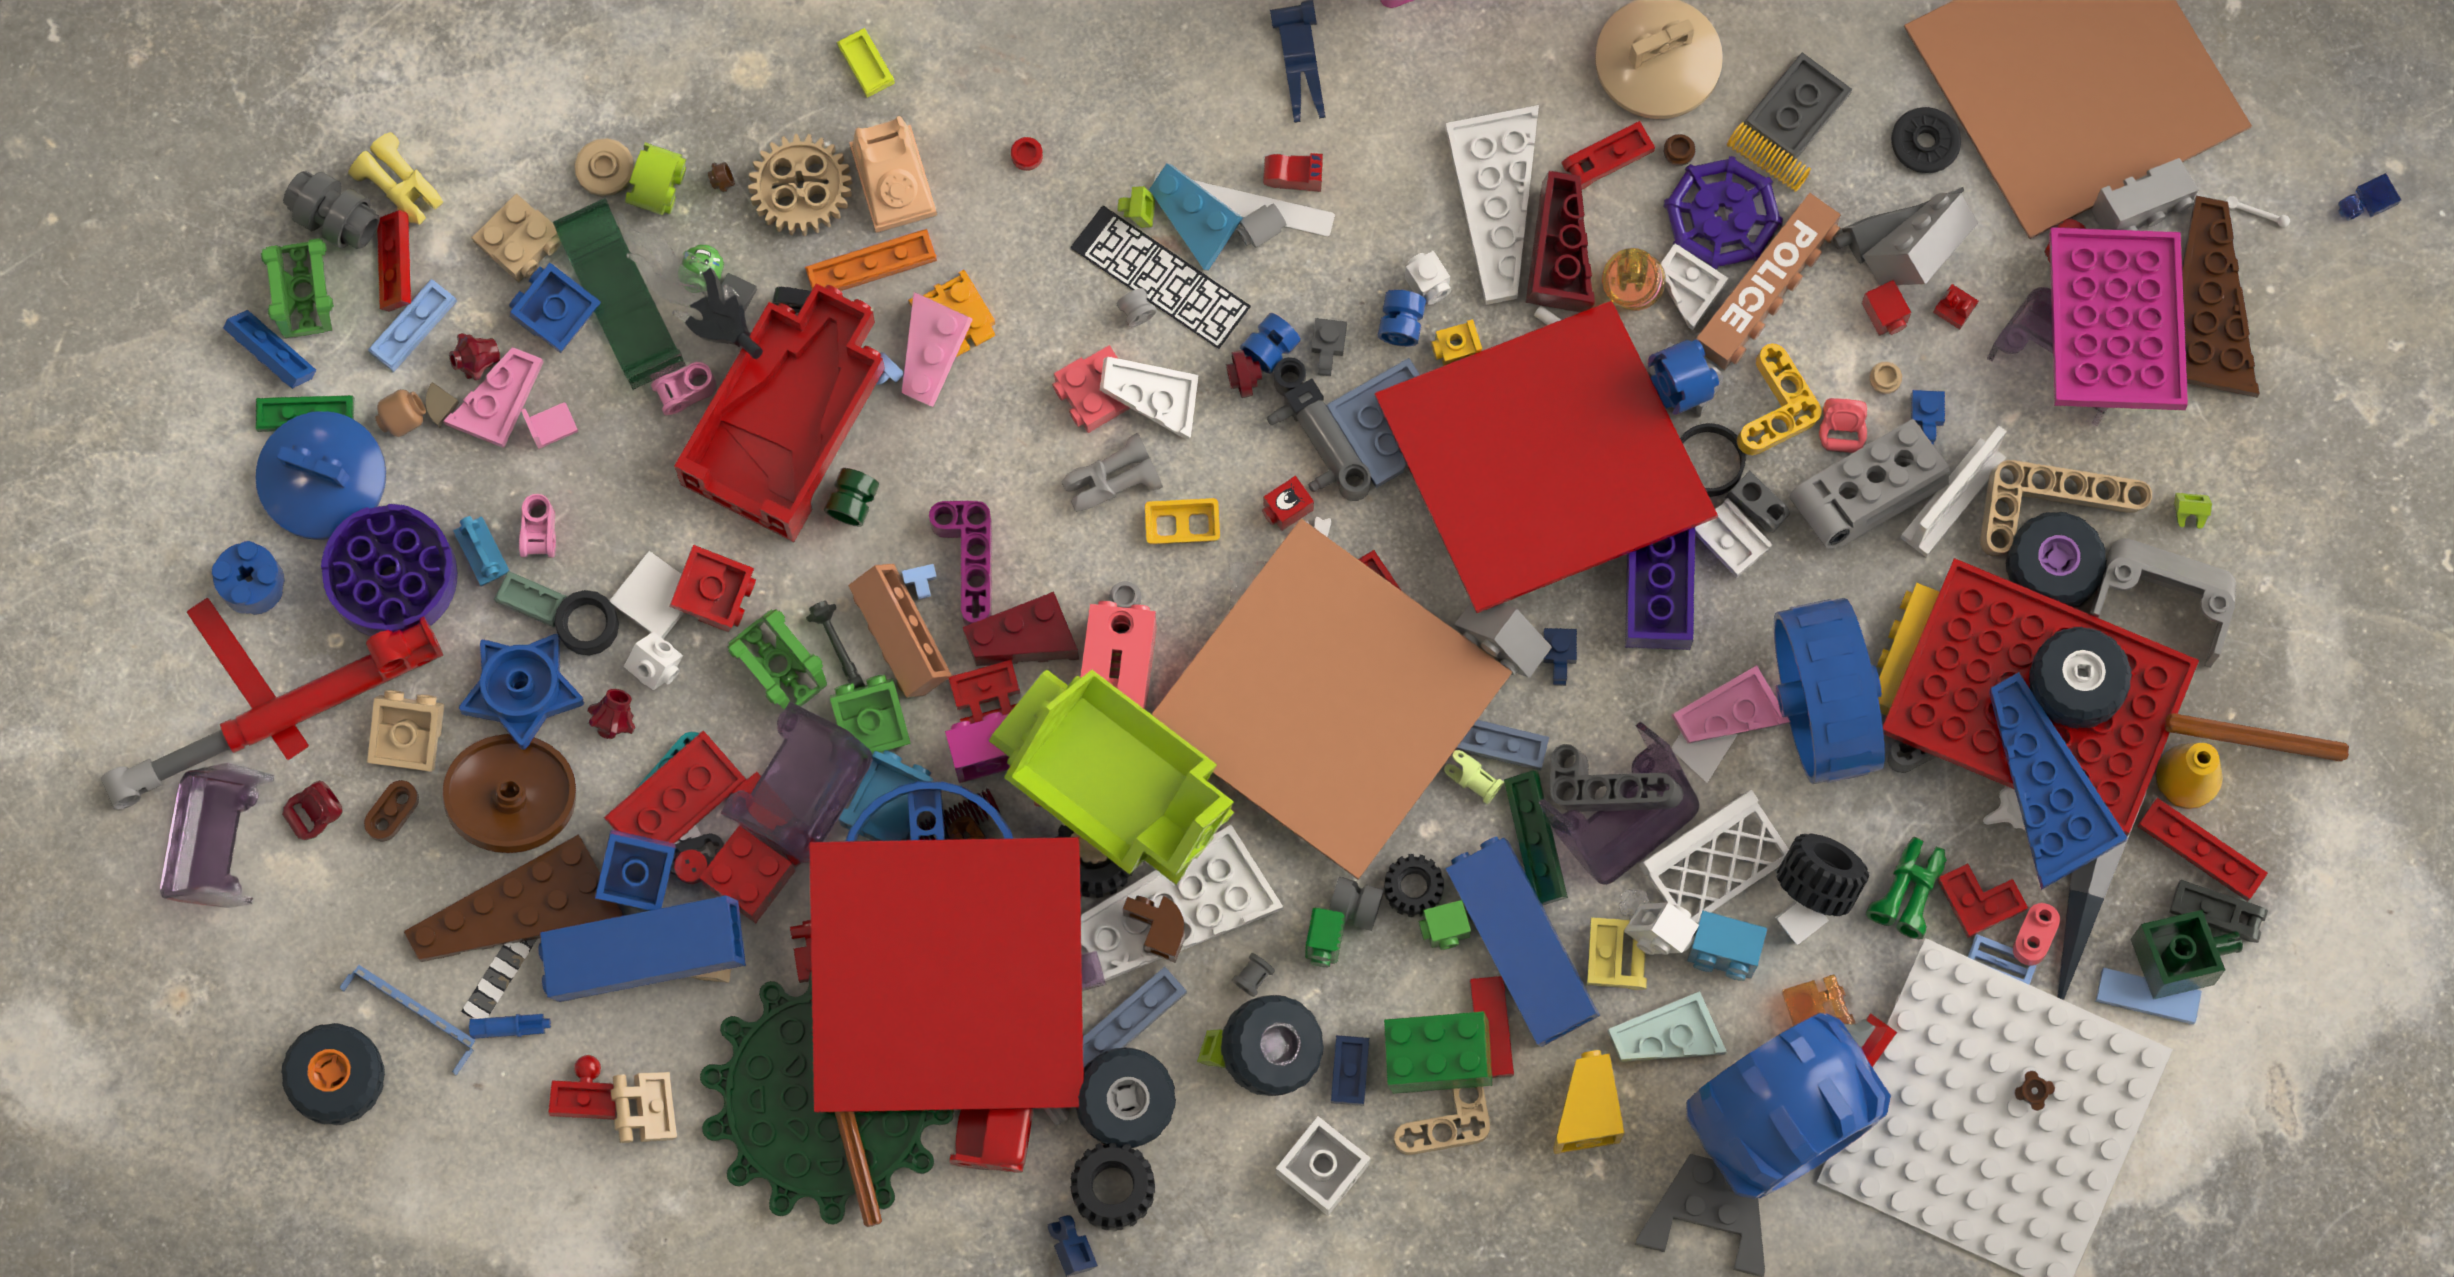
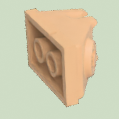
[849,116,937,233]

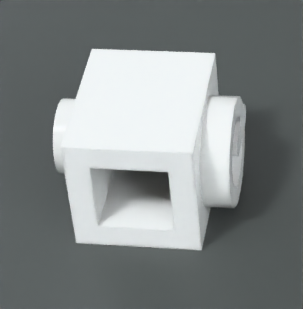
[1405,251,1452,305]

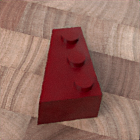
[962,591,1079,666]

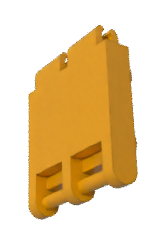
[908,269,995,357]

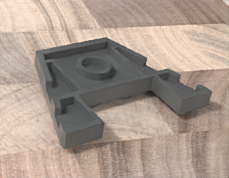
[1635,1154,1765,1277]

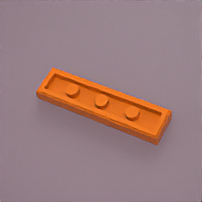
[805,229,937,291]

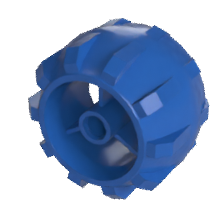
[1686,1013,1891,1199]

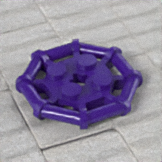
[1663,156,1783,270]

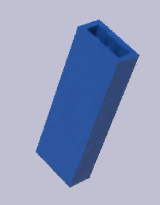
[1446,836,1600,1047]
[538,896,746,1002]

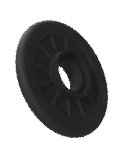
[1891,107,1961,173]

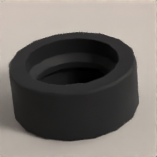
[554,590,619,656]

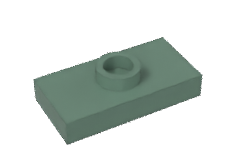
[494,571,567,628]

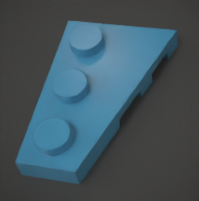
[1149,163,1243,271]

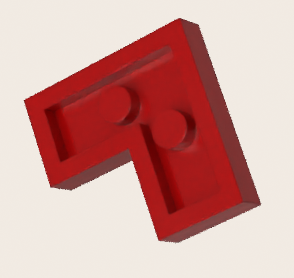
[1937,863,2028,938]

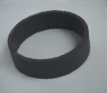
[1680,423,1746,497]

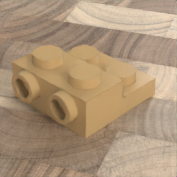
[471,193,563,283]
[367,690,444,772]

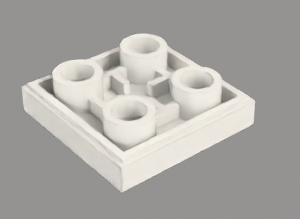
[609,551,684,639]

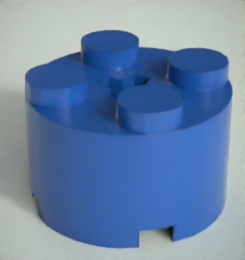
[1648,339,1719,415]
[212,541,285,615]

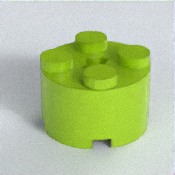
[625,142,686,215]

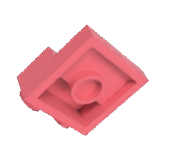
[1052,345,1130,433]

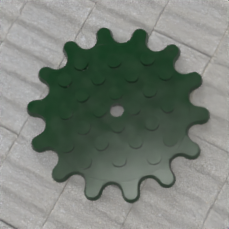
[700,971,954,1225]

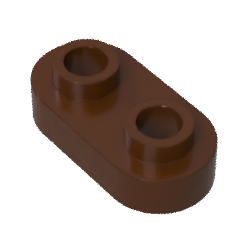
[364,780,419,842]

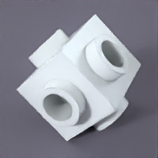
[623,632,683,690]

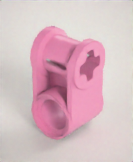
[651,362,717,415]
[519,494,556,558]

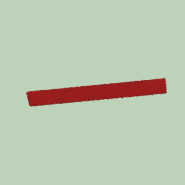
[187,598,309,760]

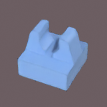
[902,564,937,599]

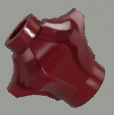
[449,333,500,381]
[587,689,636,739]

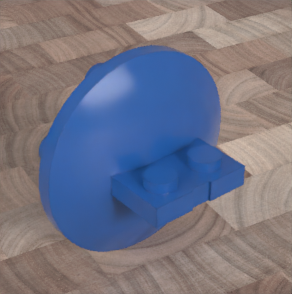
[255,411,386,540]

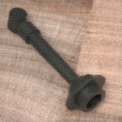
[806,600,865,688]

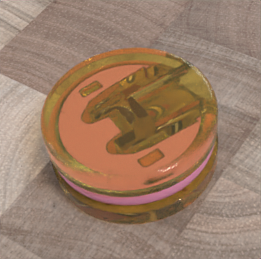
[1602,248,1666,311]

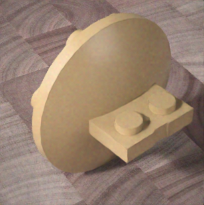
[1595,0,1722,119]

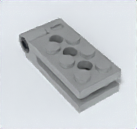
[1790,419,1949,549]

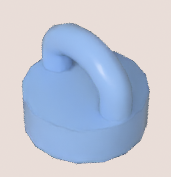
[876,352,904,385]

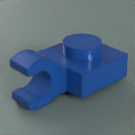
[1911,390,1945,445]

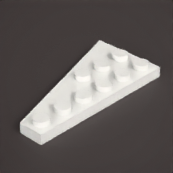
[1445,105,1539,305]

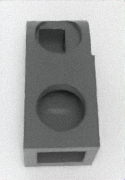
[1725,470,1790,533]

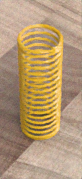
[1727,122,1811,192]

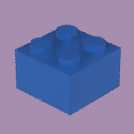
[595,829,676,911]

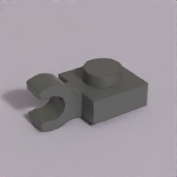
[1311,318,1347,376]

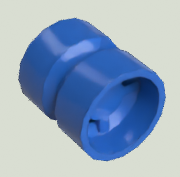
[1378,290,1426,347]
[1240,313,1301,374]

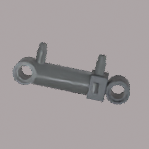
[1267,357,1371,501]

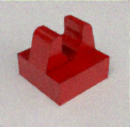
[1933,284,1979,330]

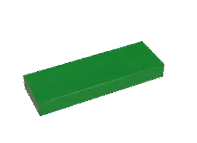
[256,395,355,432]

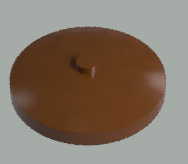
[443,734,576,853]

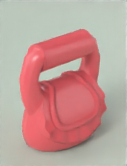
[1819,398,1867,453]

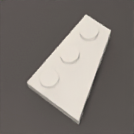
[1100,357,1199,440]

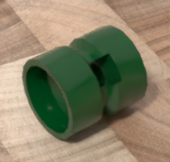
[824,468,879,527]

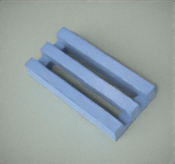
[1968,934,2036,985]

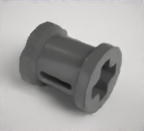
[1232,953,1275,997]

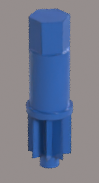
[469,1014,551,1039]

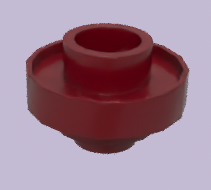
[1226,350,1262,398]

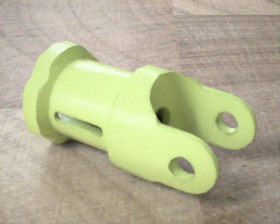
[1444,750,1504,805]

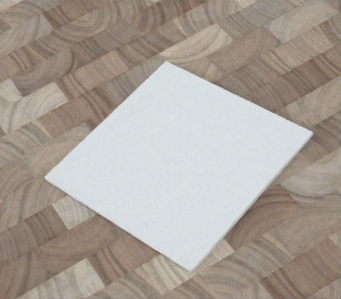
[1817,938,2173,1277]

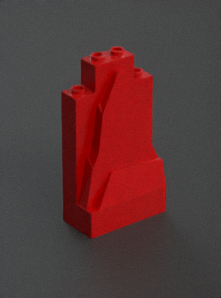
[674,283,885,542]

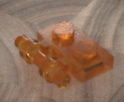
[1782,974,1856,1026]

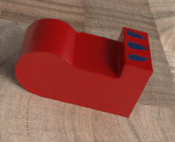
[1263,153,1323,192]

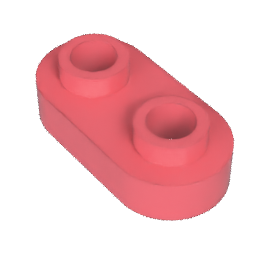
[2013,903,2060,966]

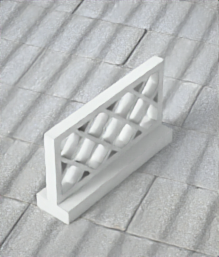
[1900,426,2007,557]
[1638,790,1789,923]

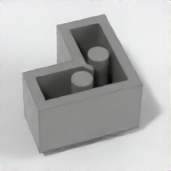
[1454,603,1552,678]

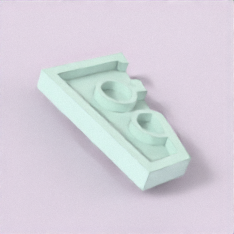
[1607,991,1727,1062]

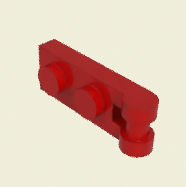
[1561,121,1655,190]

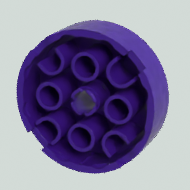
[321,504,458,637]

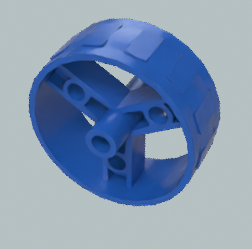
[1773,598,1885,784]
[845,781,1014,841]

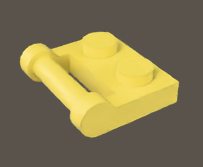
[1587,917,1647,990]

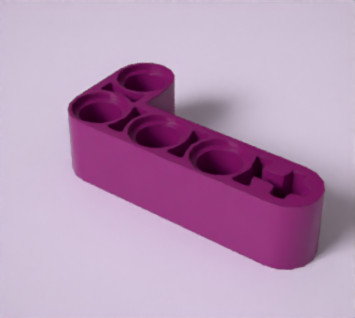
[929,501,992,626]

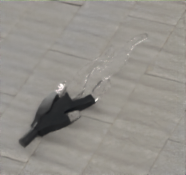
[616,212,763,359]

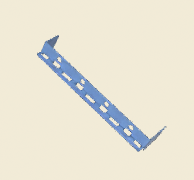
[340,965,475,1075]

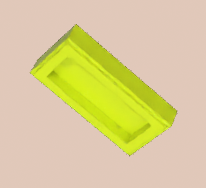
[837,28,895,98]

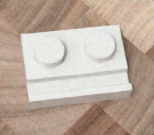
[1695,498,1772,578]

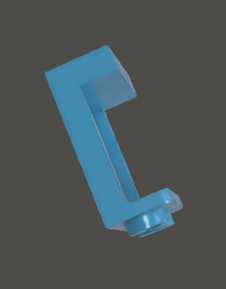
[838,750,934,841]

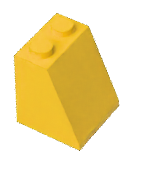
[1553,1050,1625,1154]

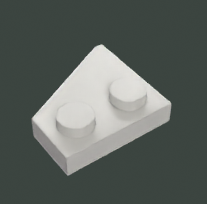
[1659,243,1728,330]

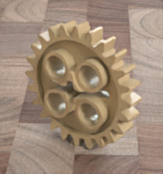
[748,134,853,236]

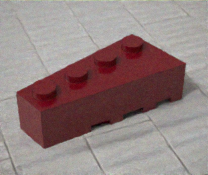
[1525,171,1595,312]

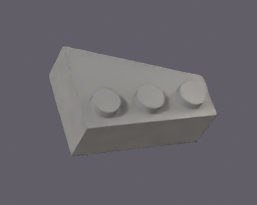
[2091,158,2199,231]
[1862,193,1978,286]

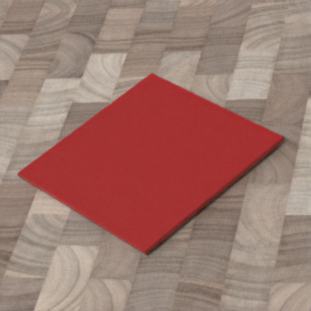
[1374,300,1718,613]
[809,837,1084,1112]

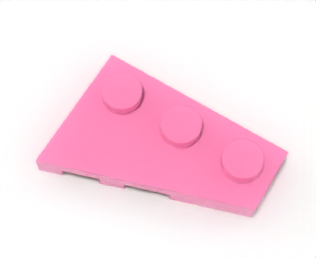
[902,292,973,407]
[443,347,544,448]
[1671,665,1790,743]

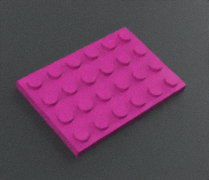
[2049,227,2188,411]

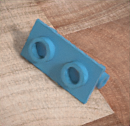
[453,516,510,586]

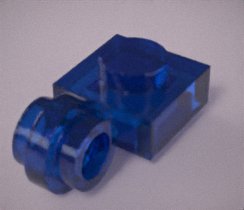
[2338,173,2401,221]

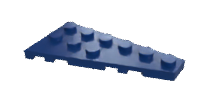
[1989,672,2128,890]

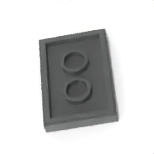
[1744,52,1852,162]

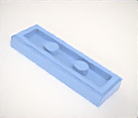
[368,279,457,372]
[2095,968,2202,1025]

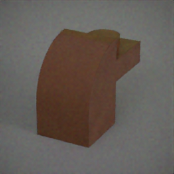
[1122,896,1185,963]

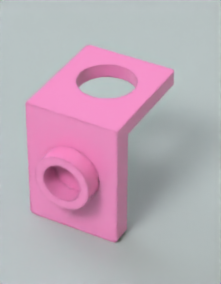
[521,402,578,449]

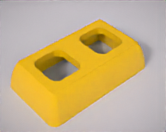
[1145,498,1220,545]

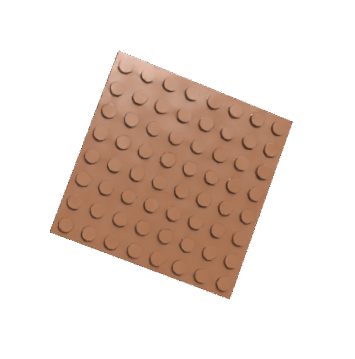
[1904,0,2252,239]
[1151,519,1512,880]

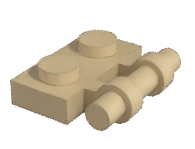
[611,1072,677,1143]

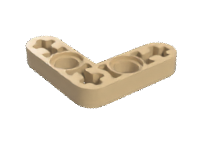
[1394,1087,1490,1155]

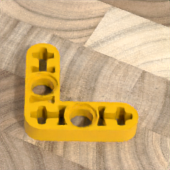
[1737,343,1822,456]

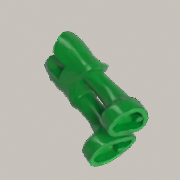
[1865,837,1947,940]

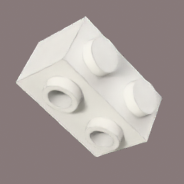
[1624,903,1699,955]

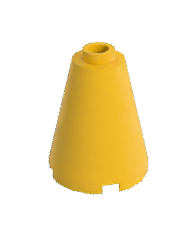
[2156,743,2223,809]

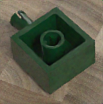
[2130,910,2243,999]

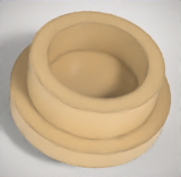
[1869,362,1902,394]

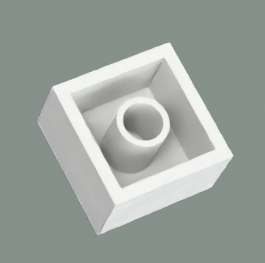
[1276,1116,1371,1216]

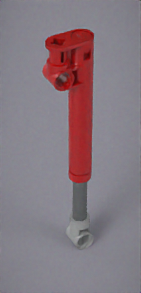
[101,616,444,810]

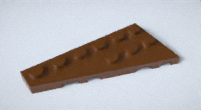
[2182,195,2260,398]
[403,834,624,962]

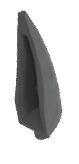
[1833,187,1964,264]

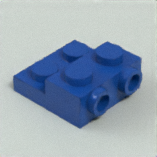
[509,263,601,353]

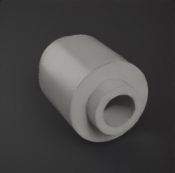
[1237,203,1287,248]

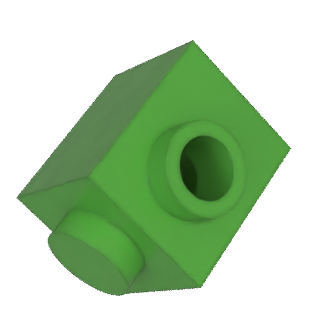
[1418,900,1471,950]

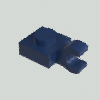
[1543,628,1577,686]
[1048,1215,1098,1277]

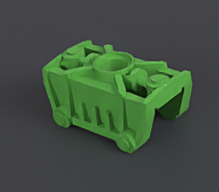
[261,238,334,338]
[728,609,827,715]

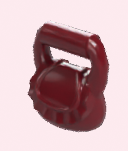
[282,780,343,840]

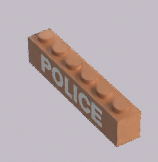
[1696,193,1841,370]

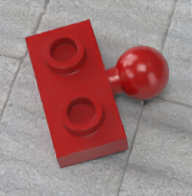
[548,1055,617,1120]

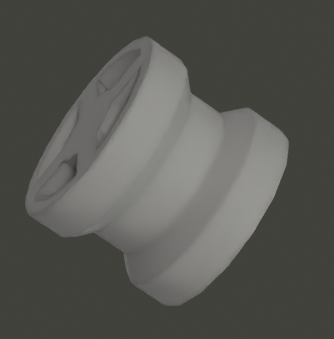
[1117,288,1157,327]

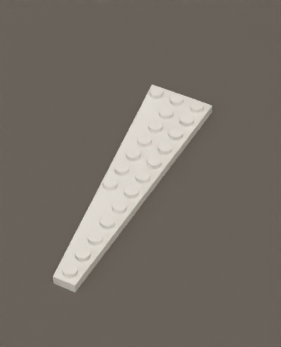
[1081,825,1283,991]

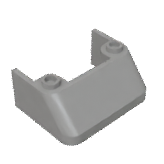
[2089,538,2237,668]

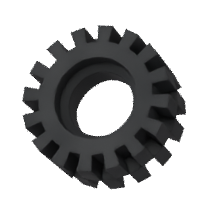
[1384,854,1444,917]

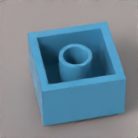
[1687,910,1767,981]

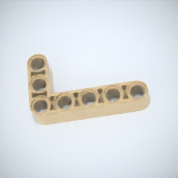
[1980,460,2152,556]

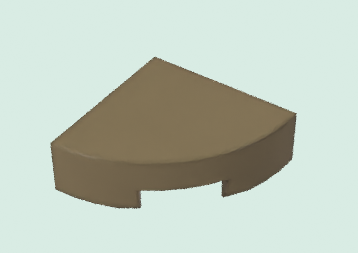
[425,382,459,428]

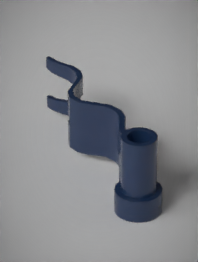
[1270,0,1326,123]

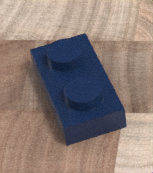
[1331,1035,1370,1106]

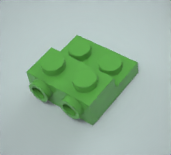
[830,674,911,761]

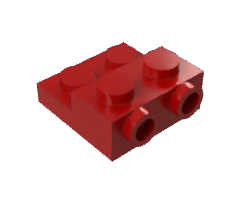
[669,544,756,632]

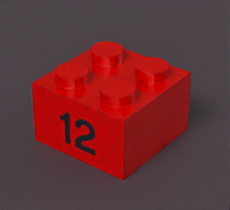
[699,825,795,924]

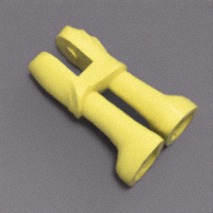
[348,132,443,225]

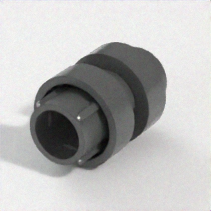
[283,171,380,249]

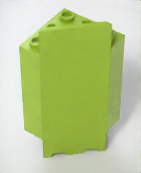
[989,670,1234,885]

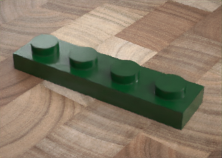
[1504,770,1568,906]

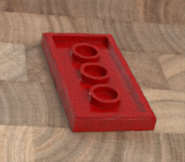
[603,730,747,844]

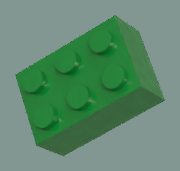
[1384,1011,1493,1094]

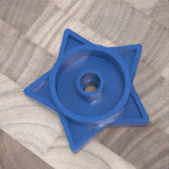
[459,634,585,750]

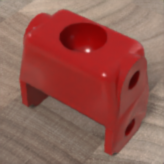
[949,1108,1034,1173]

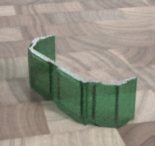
[553,198,686,390]

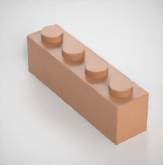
[848,564,952,698]

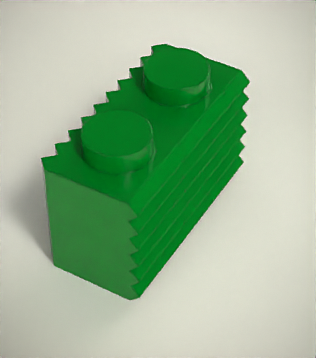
[1305,908,1345,968]

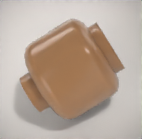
[375,389,426,437]

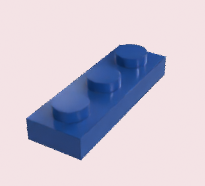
[223,310,316,389]

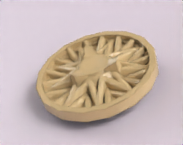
[575,138,634,196]

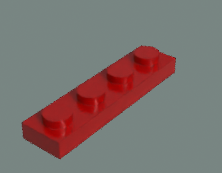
[2137,798,2268,902]

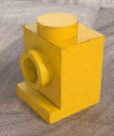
[1431,319,1482,366]

